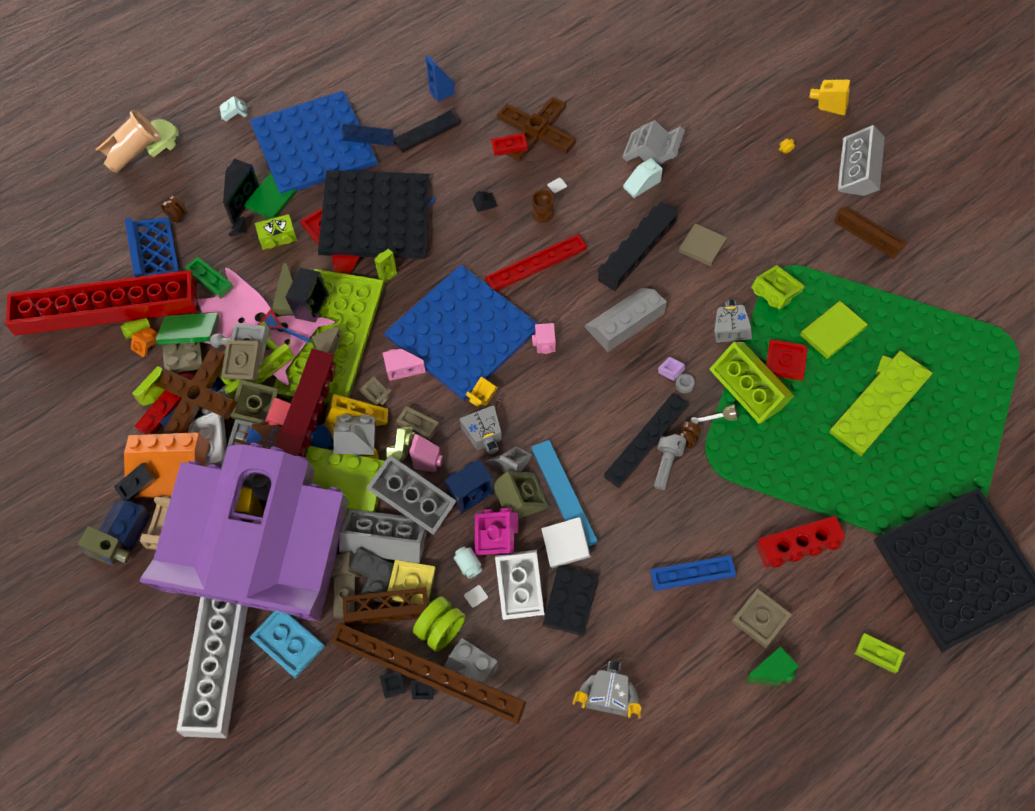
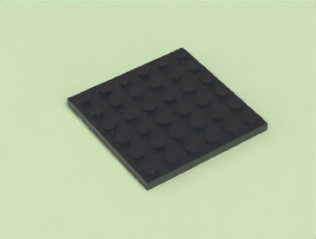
[318,170,429,259]
[873,488,1035,653]

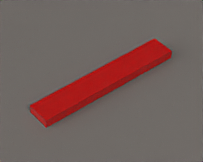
[485,234,587,292]

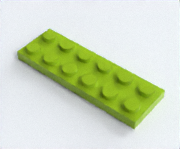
[829,351,932,456]

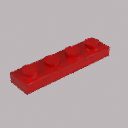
[134,372,194,435]

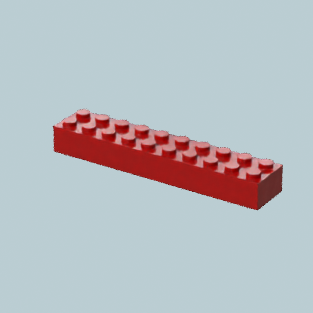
[5,270,197,336]

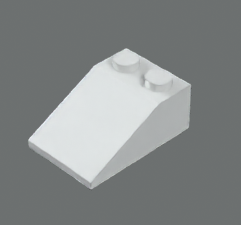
[495,550,544,620]

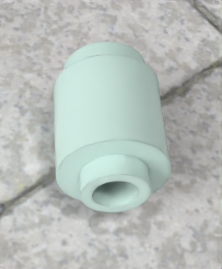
[454,547,482,579]

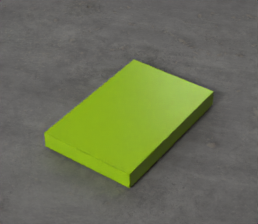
[800,301,868,359]

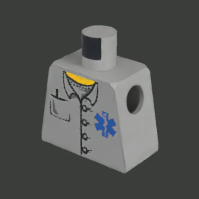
[715,299,752,343]
[460,405,502,454]

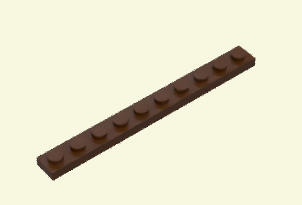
[331,623,527,724]

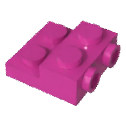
[475,508,518,555]

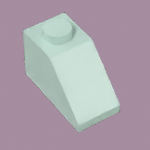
[623,158,662,198]

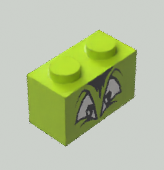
[255,214,297,250]

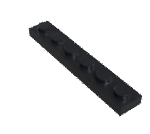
[604,393,689,489]

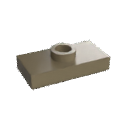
[334,575,356,618]

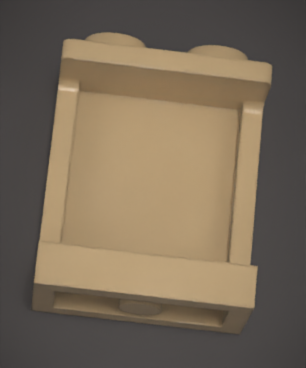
[140,496,171,550]

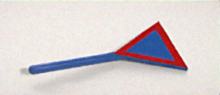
[258,309,311,343]

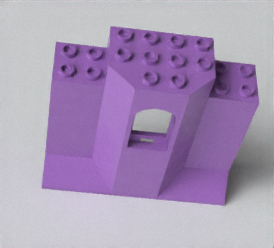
[139,443,349,622]

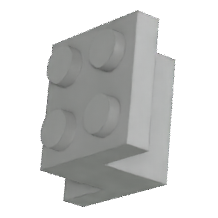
[622,120,685,165]

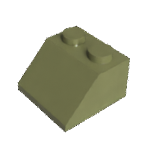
[230,380,278,425]
[493,471,549,519]

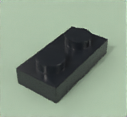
[114,463,157,501]

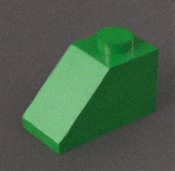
[746,647,799,686]

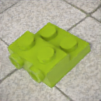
[751,265,805,310]

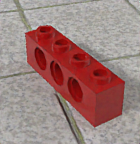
[756,516,846,568]

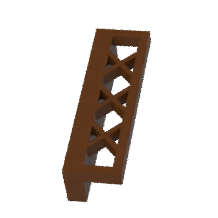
[834,206,907,259]
[343,587,428,627]

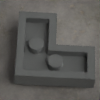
[349,548,394,604]

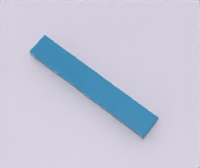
[531,440,597,547]

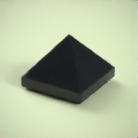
[229,216,247,236]

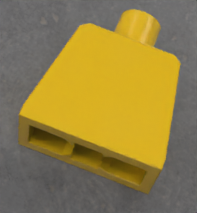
[809,80,850,115]

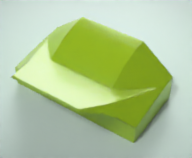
[132,366,165,406]

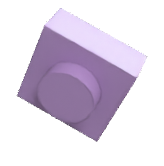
[658,357,685,381]

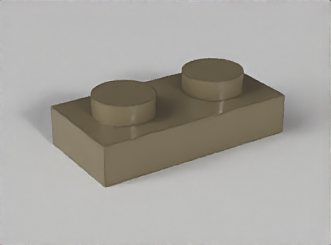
[396,406,440,441]

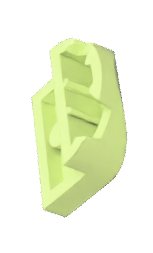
[146,119,179,157]
[387,427,415,462]

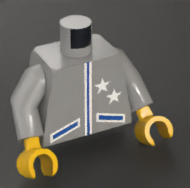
[573,661,641,718]

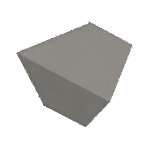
[485,446,532,473]

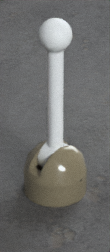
[691,404,738,424]

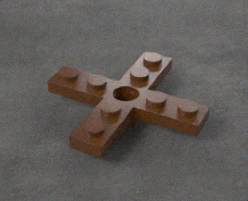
[497,96,576,162]
[156,348,237,434]

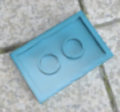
[250,612,325,679]

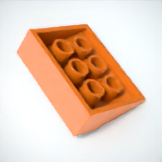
[124,433,210,498]

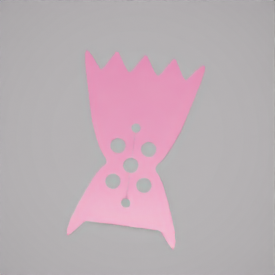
[197,268,335,385]

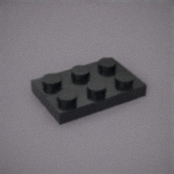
[543,566,598,636]

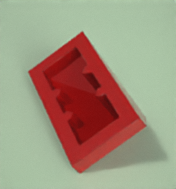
[332,255,359,275]

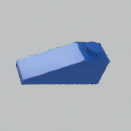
[425,55,455,102]

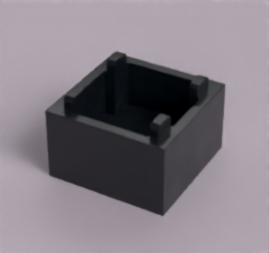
[285,268,330,323]

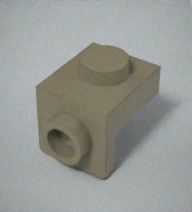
[359,376,391,405]
[331,552,361,578]

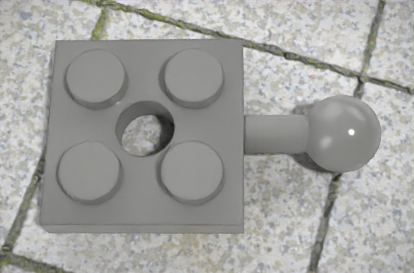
[210,323,270,365]

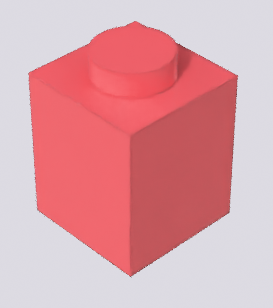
[264,398,291,427]

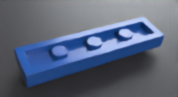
[650,555,736,592]

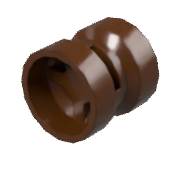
[678,422,701,449]

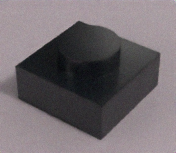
[380,671,406,699]
[411,678,434,700]

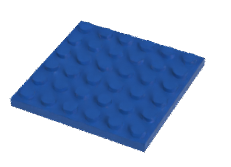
[250,91,377,194]
[384,265,538,401]

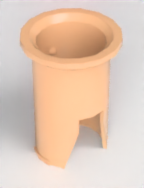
[96,110,161,173]

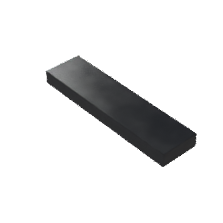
[394,110,460,153]

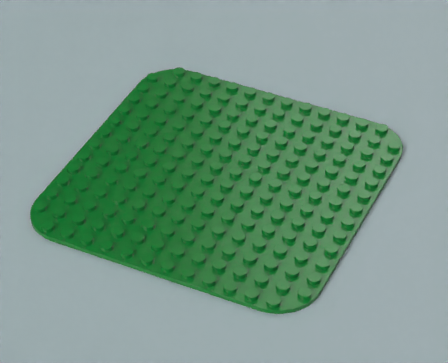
[705,265,1020,535]

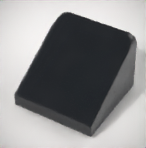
[472,191,497,212]

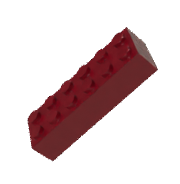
[275,348,336,458]

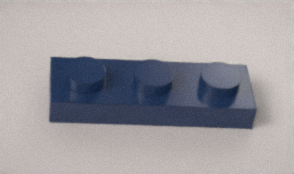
[342,124,394,146]

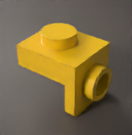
[466,377,498,407]

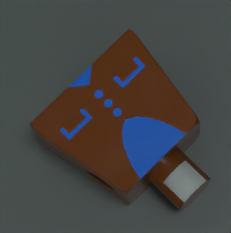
[235,424,282,449]

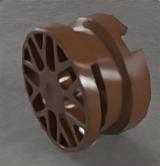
[160,195,188,223]

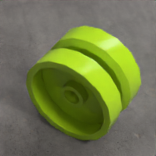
[413,596,466,652]

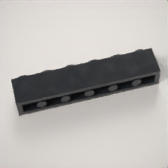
[597,201,679,291]

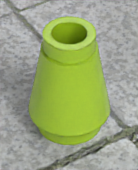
[120,318,150,339]

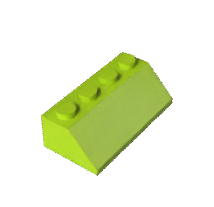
[709,342,794,424]

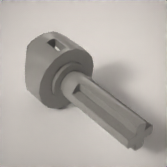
[654,434,686,490]

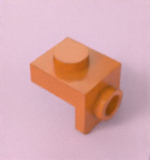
[131,327,158,357]

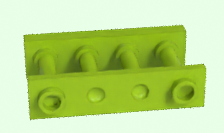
[218,322,295,400]

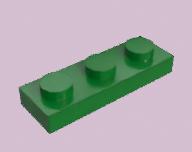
[185,257,234,299]

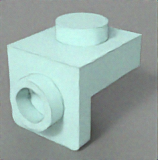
[220,96,247,121]

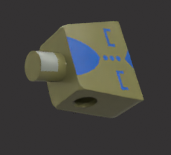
[78,526,131,566]

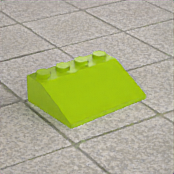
[306,446,385,518]

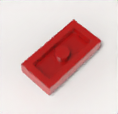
[491,133,528,156]

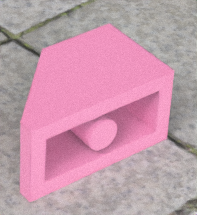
[383,349,426,381]
[410,434,443,473]

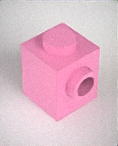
[532,323,556,354]

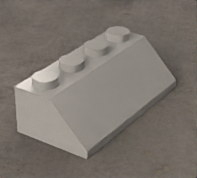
[838,125,885,196]
[585,288,666,352]
[366,455,456,535]
[339,509,427,563]

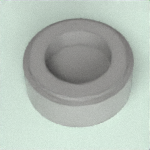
[675,374,695,393]

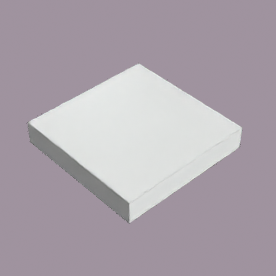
[541,517,591,568]

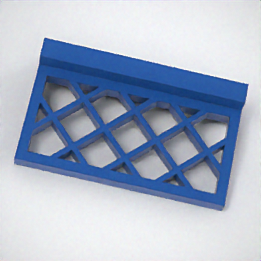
[125,217,179,277]

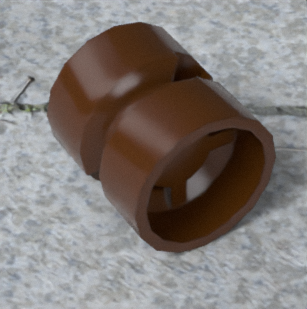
[531,190,554,223]

